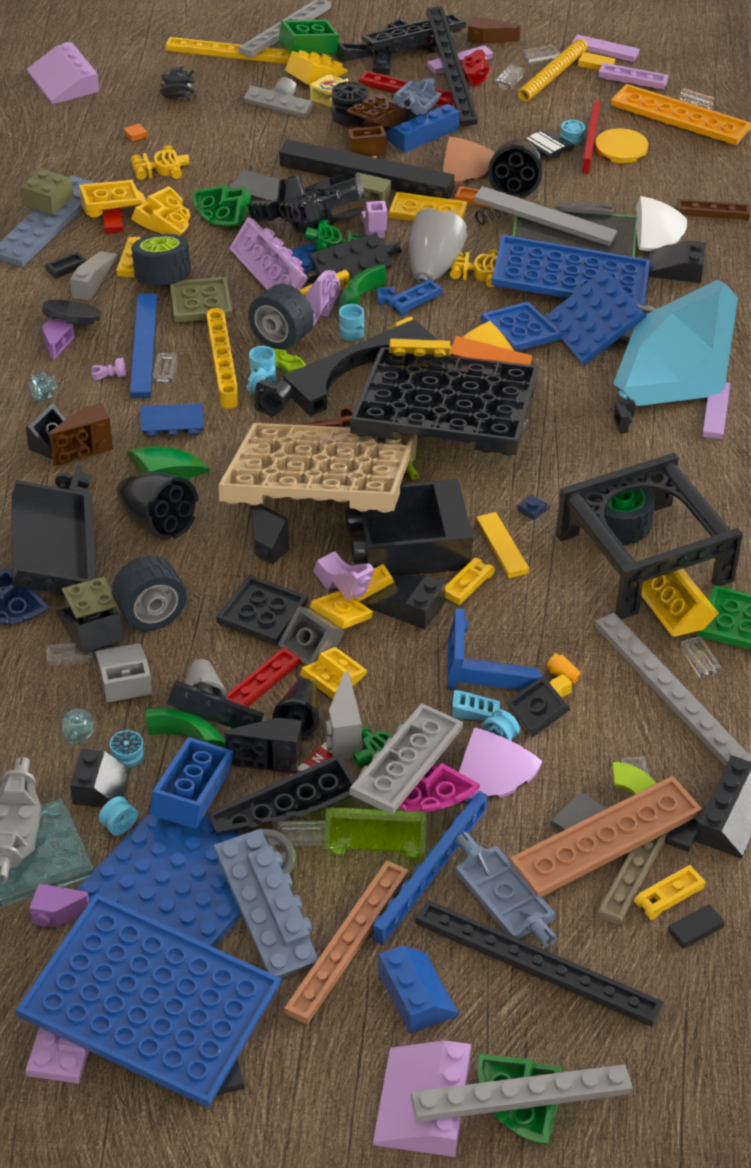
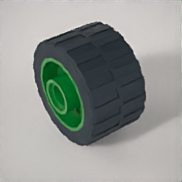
[593,489,655,545]

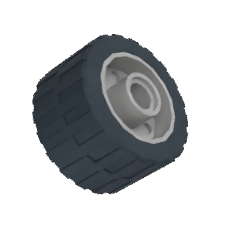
[248,283,314,350]
[111,555,188,631]

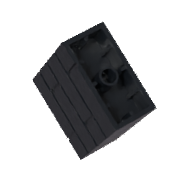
[345,479,473,576]

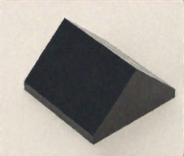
[26,403,66,459]

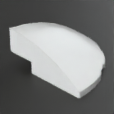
[635,196,687,251]

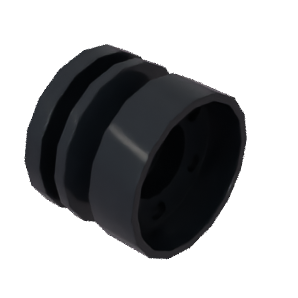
[331,81,368,126]

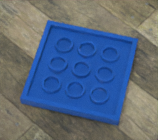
[545,268,646,366]

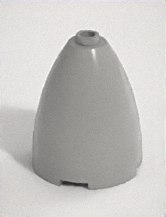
[409,208,467,284]

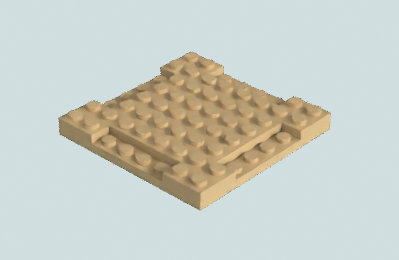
[219,423,417,513]

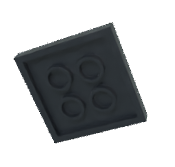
[216,575,308,645]

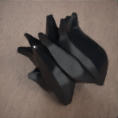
[159,65,196,100]

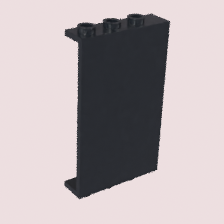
[11,480,96,595]

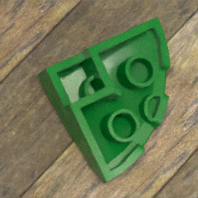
[193,185,251,227]
[127,446,210,479]
[478,1054,563,1145]

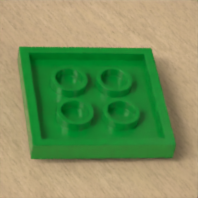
[697,585,751,650]

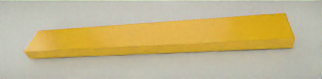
[165,37,291,64]

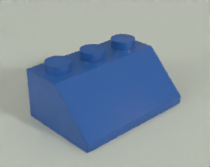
[140,403,204,436]
[378,946,459,1034]

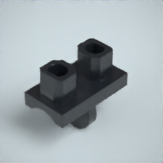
[55,464,92,493]

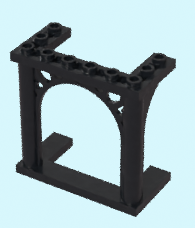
[556,453,743,620]

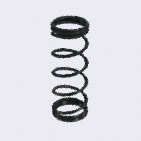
[475,207,508,225]

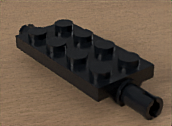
[303,232,402,284]

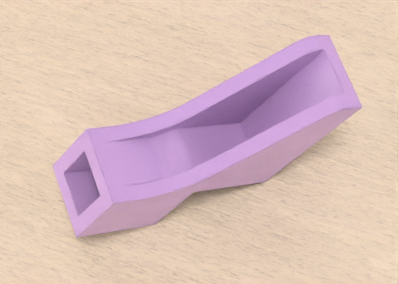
[313,551,375,601]

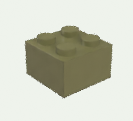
[20,169,74,215]

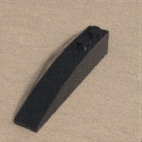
[207,754,355,835]

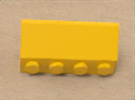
[641,569,719,637]

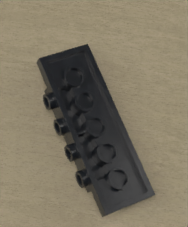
[362,13,466,53]

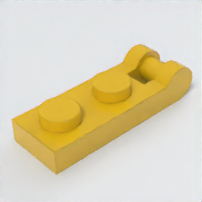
[445,557,495,605]
[634,865,706,920]

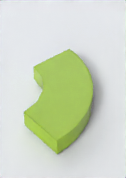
[272,348,306,374]
[612,762,657,795]

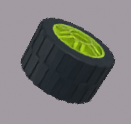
[131,234,191,285]

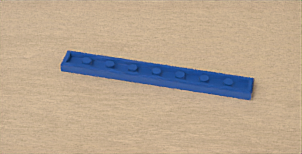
[130,294,157,398]

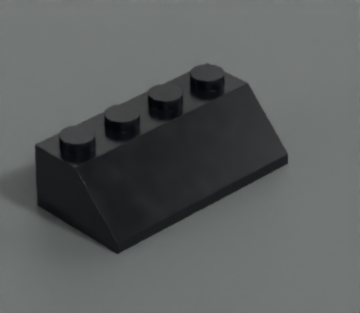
[695,755,751,859]

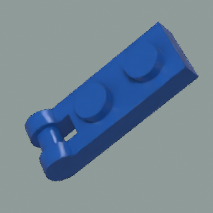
[388,279,442,316]

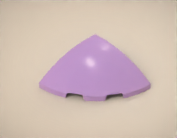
[305,270,341,326]
[459,728,542,801]

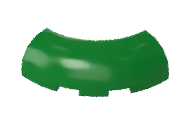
[338,264,386,312]
[143,707,225,748]

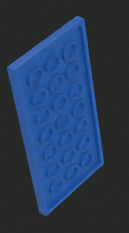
[491,235,650,306]

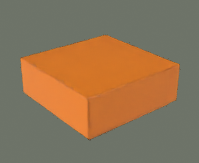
[124,124,148,142]

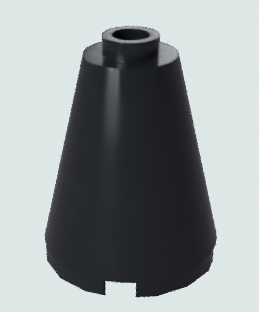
[272,678,319,739]

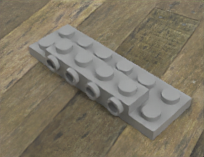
[349,703,463,815]

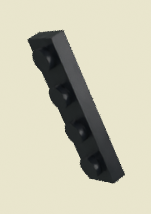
[166,680,264,729]

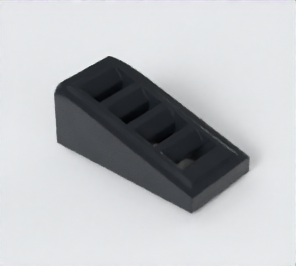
[335,43,373,61]

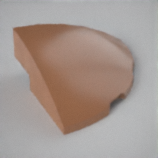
[442,137,495,185]

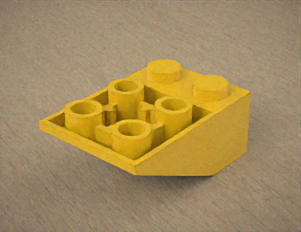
[285,50,348,85]

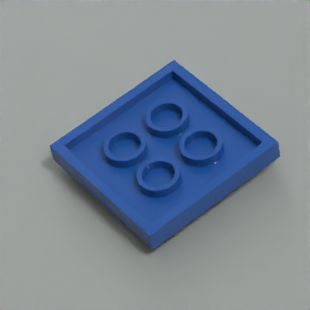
[480,302,562,351]

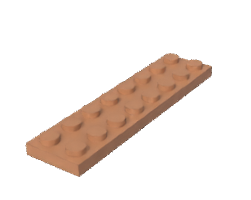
[510,776,702,897]

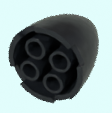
[488,139,543,198]
[116,472,199,539]

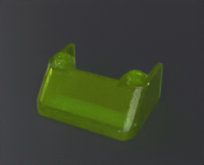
[324,807,427,857]

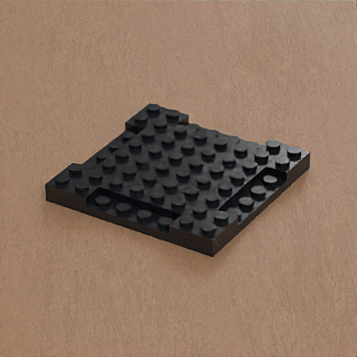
[350,347,539,456]

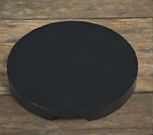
[42,300,101,325]

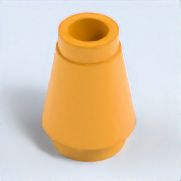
[546,653,582,684]

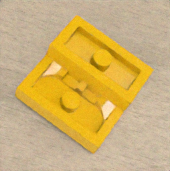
[300,647,367,699]

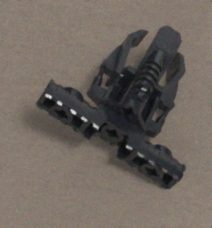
[246,174,365,234]

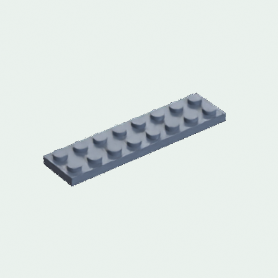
[0,175,95,267]

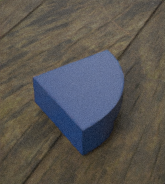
[376,287,395,305]

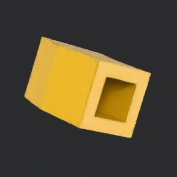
[550,674,572,697]

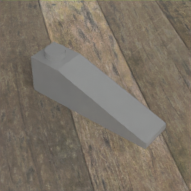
[70,251,118,301]

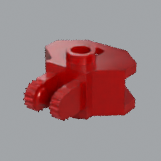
[460,50,491,86]

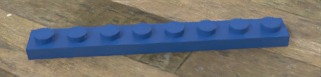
[373,791,487,945]

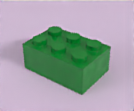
[279,20,339,55]

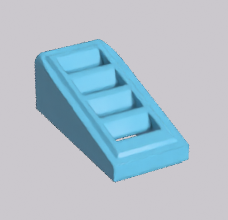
[452,690,500,721]

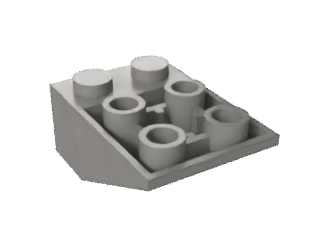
[95,643,152,703]

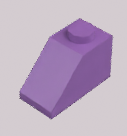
[42,317,74,360]
[29,884,89,928]

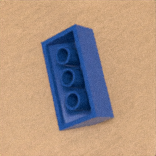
[386,104,459,153]

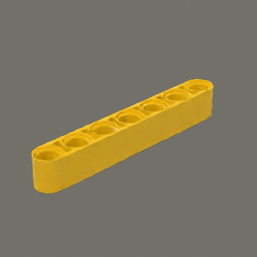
[207,308,238,409]

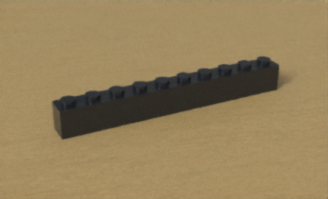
[279,139,455,199]

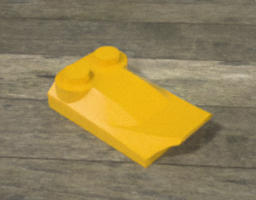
[79,180,146,218]

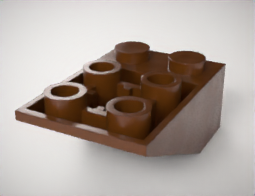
[347,94,406,128]
[342,123,386,156]
[49,403,113,466]

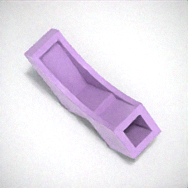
[362,201,387,238]

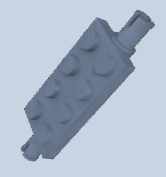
[392,77,441,115]
[455,832,557,947]

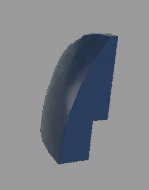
[0,566,50,624]

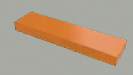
[451,336,533,365]

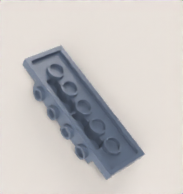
[214,829,318,978]

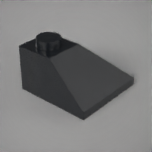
[251,504,289,565]

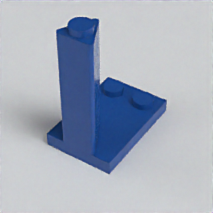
[447,608,543,691]

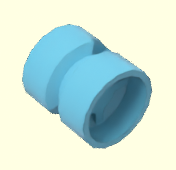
[339,304,364,341]
[249,346,276,376]

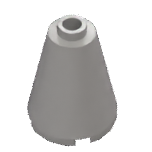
[185,659,227,719]

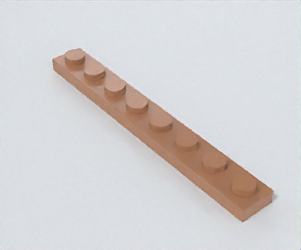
[284,860,409,1025]

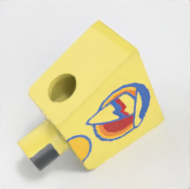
[310,74,348,108]

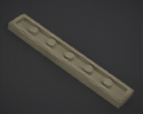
[597,831,670,926]

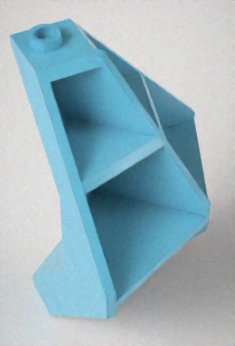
[613,280,738,406]

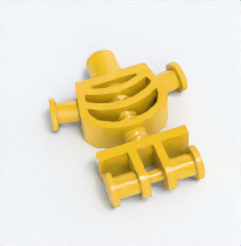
[131,145,190,180]
[450,250,498,287]

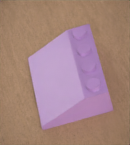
[27,42,99,104]
[373,1040,471,1157]

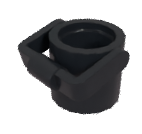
[254,379,293,416]

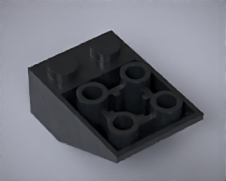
[224,718,302,773]

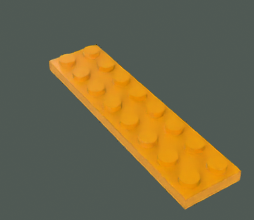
[611,84,751,145]

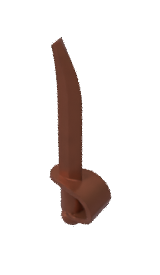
[299,407,354,427]

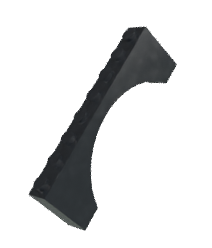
[283,319,437,417]

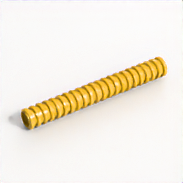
[518,39,587,102]

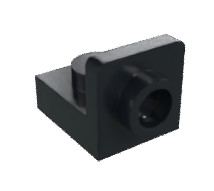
[613,400,635,433]

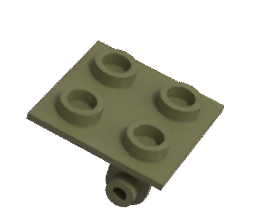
[62,577,118,619]

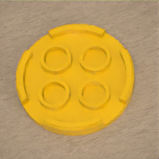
[595,128,648,163]

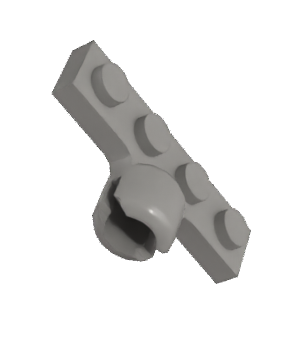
[244,77,313,118]

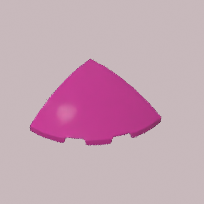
[397,763,480,812]

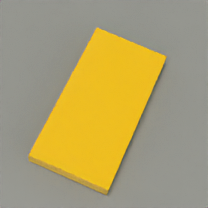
[388,192,467,221]

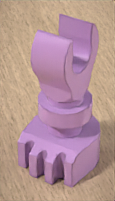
[91,358,126,380]

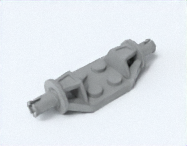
[0,757,42,884]

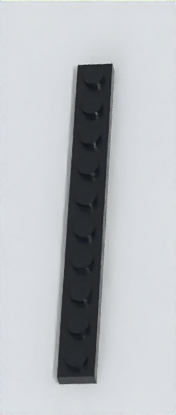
[426,6,478,126]
[416,900,663,1027]

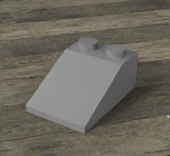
[325,672,362,758]

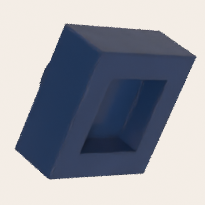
[517,494,548,521]

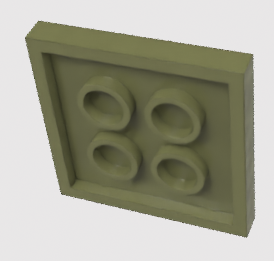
[170,277,233,322]

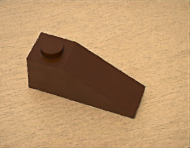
[467,17,521,44]

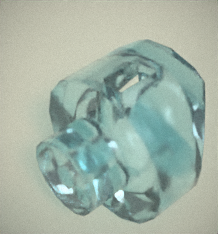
[28,371,57,400]
[61,708,94,744]

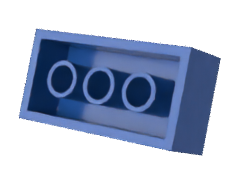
[150,737,233,829]

